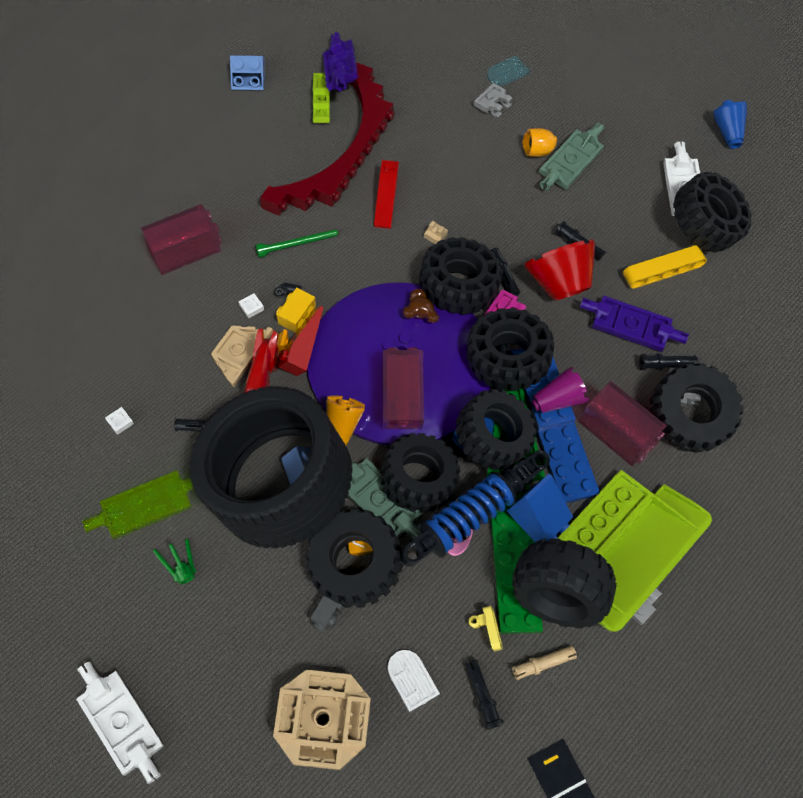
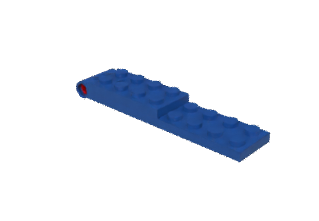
[510,348,600,503]

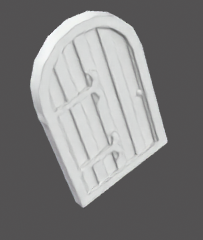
[388,650,440,712]

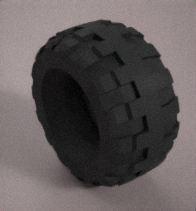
[512,538,617,628]

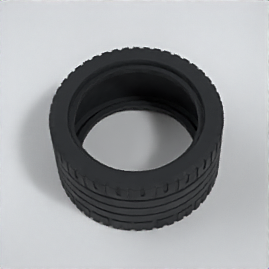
[189,386,353,548]

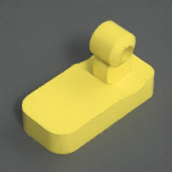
[469,606,503,652]

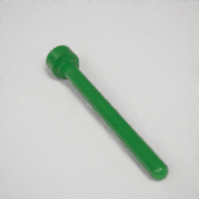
[255,229,339,258]

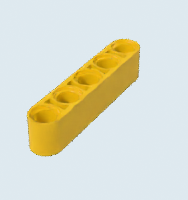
[623,245,707,289]

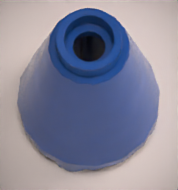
[713,100,747,149]

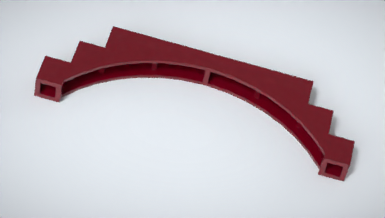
[260,62,395,216]

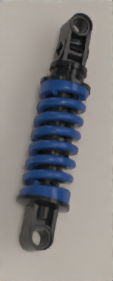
[401,450,550,567]

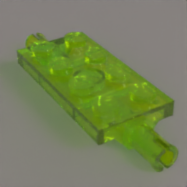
[82,471,193,540]

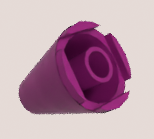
[531,367,589,413]

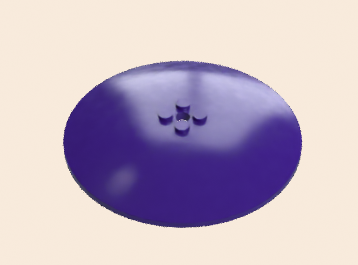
[307,282,490,446]

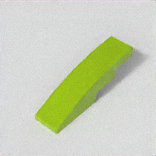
[313,73,330,123]

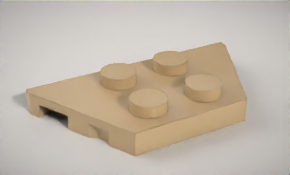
[211,326,273,387]

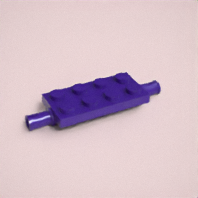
[323,32,359,91]
[580,295,689,352]

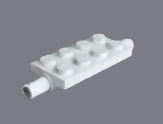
[663,141,700,216]
[77,662,164,784]

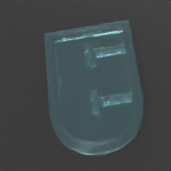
[487,56,530,85]

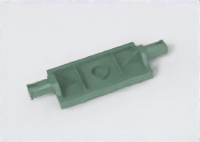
[539,122,604,191]

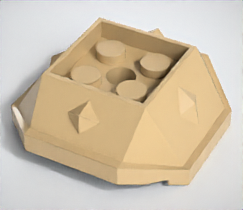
[273,670,371,770]

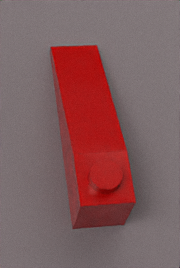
[374,160,399,229]
[278,306,324,376]

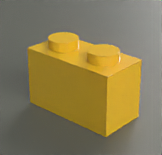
[276,287,316,333]

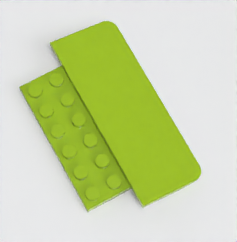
[557,470,712,632]

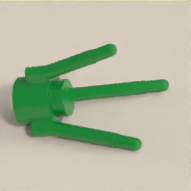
[153,539,197,585]

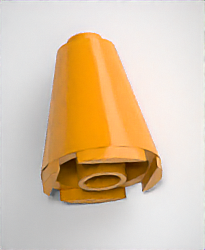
[326,395,365,446]

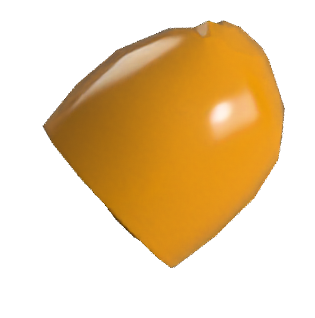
[522,128,557,157]

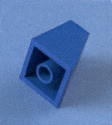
[507,473,573,542]

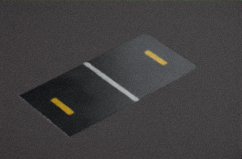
[527,739,595,798]

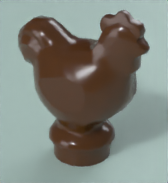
[403,289,440,323]

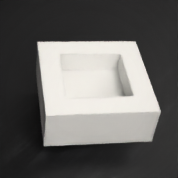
[238,293,264,318]
[105,407,134,435]

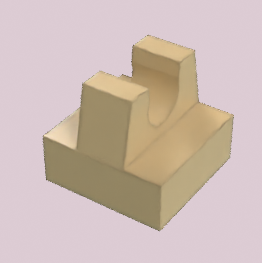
[424,221,448,244]

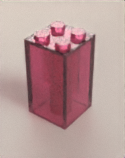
[141,204,222,275]
[383,347,424,429]
[579,381,666,467]

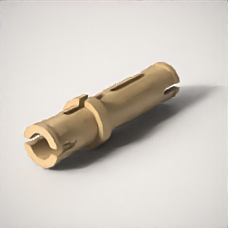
[512,645,577,680]

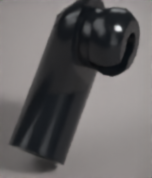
[275,283,302,298]

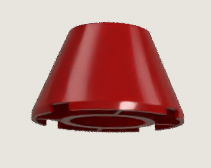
[524,239,595,301]

